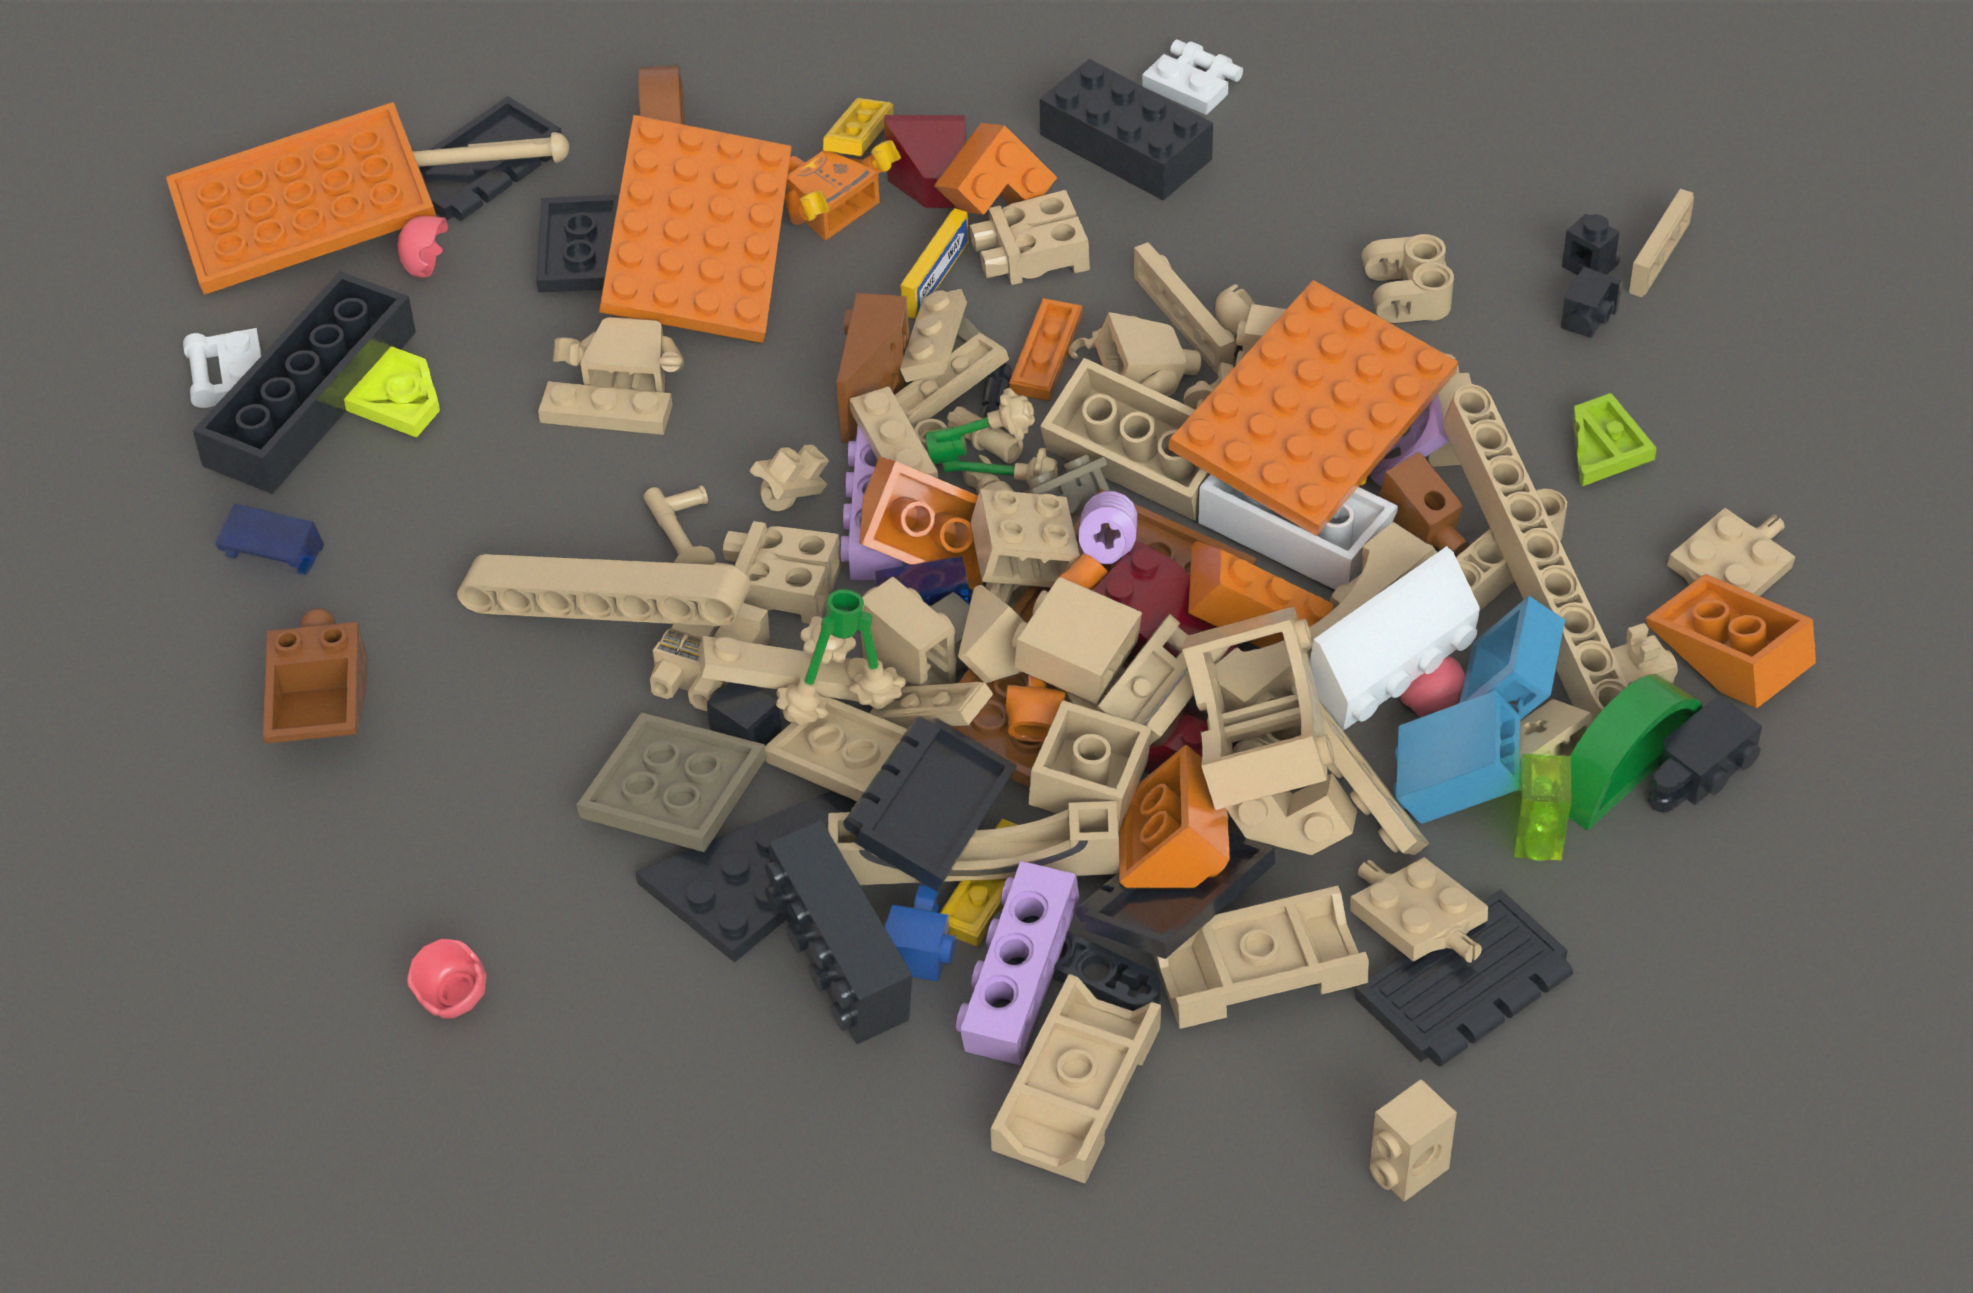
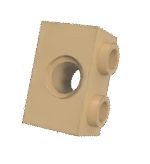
[1369,1079,1457,1202]

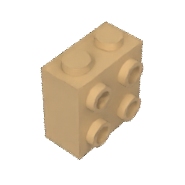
[970,489,1080,588]
[861,577,956,687]
[1012,577,1142,704]

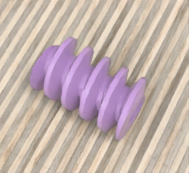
[1079,491,1137,564]

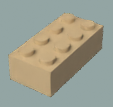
[1040,358,1211,521]

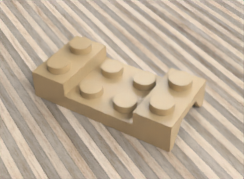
[1153,886,1369,1029]
[991,974,1161,1184]

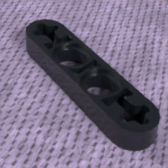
[992,910,1161,1011]

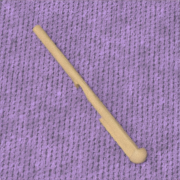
[413,132,570,167]

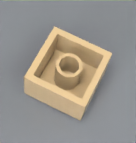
[1029,700,1152,832]

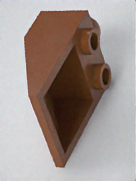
[836,293,909,443]
[263,608,367,744]

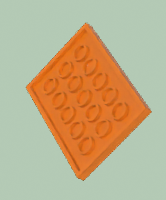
[166,102,437,295]
[599,115,792,343]
[1168,280,1458,536]

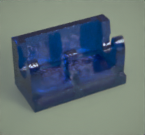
[215,504,324,575]
[875,556,971,606]

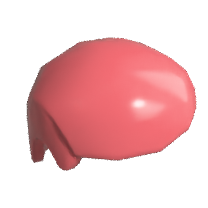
[397,216,448,278]
[1399,656,1465,717]
[407,938,487,1019]

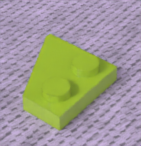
[1572,393,1657,486]

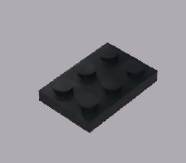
[536,194,619,293]

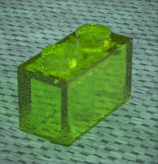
[1514,754,1571,861]

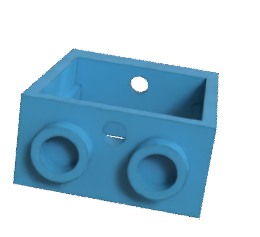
[1459,596,1565,720]

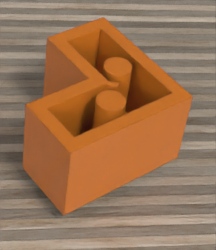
[934,123,1057,215]

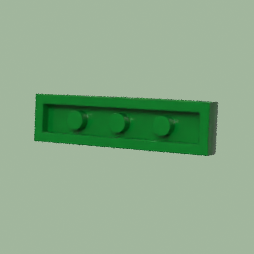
[1551,674,1703,831]

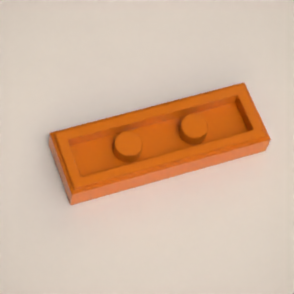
[1009,298,1083,401]

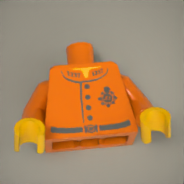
[784,140,901,241]

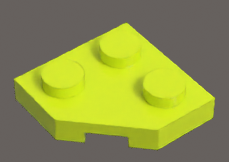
[344,346,440,438]

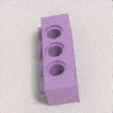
[841,426,904,580]
[956,861,1079,1066]

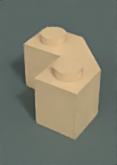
[1225,773,1357,855]

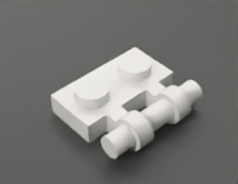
[1142,39,1243,115]

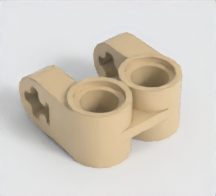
[1361,234,1454,323]

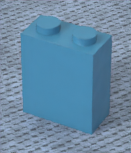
[1394,690,1520,824]

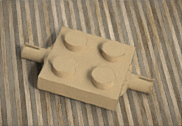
[1667,508,1795,596]
[1350,857,1488,962]

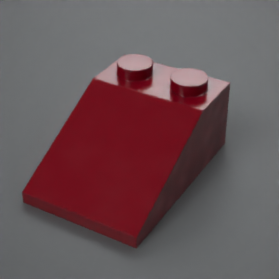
[1092,541,1244,661]

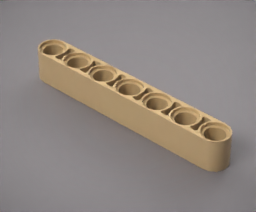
[457,554,751,626]

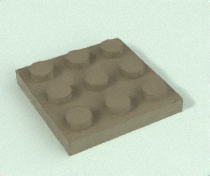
[576,712,766,852]

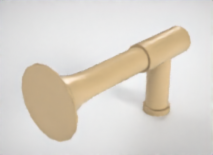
[644,485,716,565]

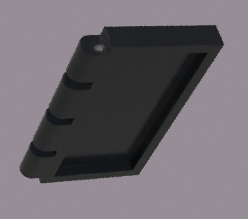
[419,96,562,221]
[843,717,1017,891]
[1075,832,1275,959]
[1355,889,1573,1067]

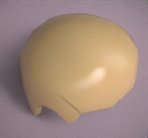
[1215,284,1255,341]

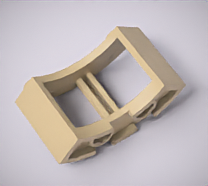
[1182,607,1335,810]

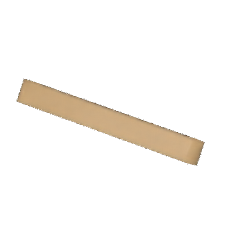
[1443,384,1628,721]

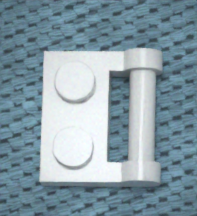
[183,328,262,408]

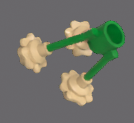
[926,388,1059,481]
[776,589,906,725]

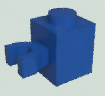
[885,885,956,982]

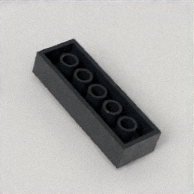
[192,271,416,494]

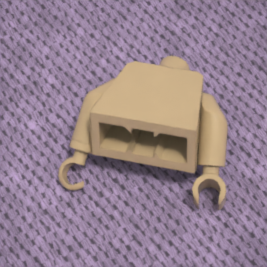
[1068,312,1201,396]
[553,317,684,392]

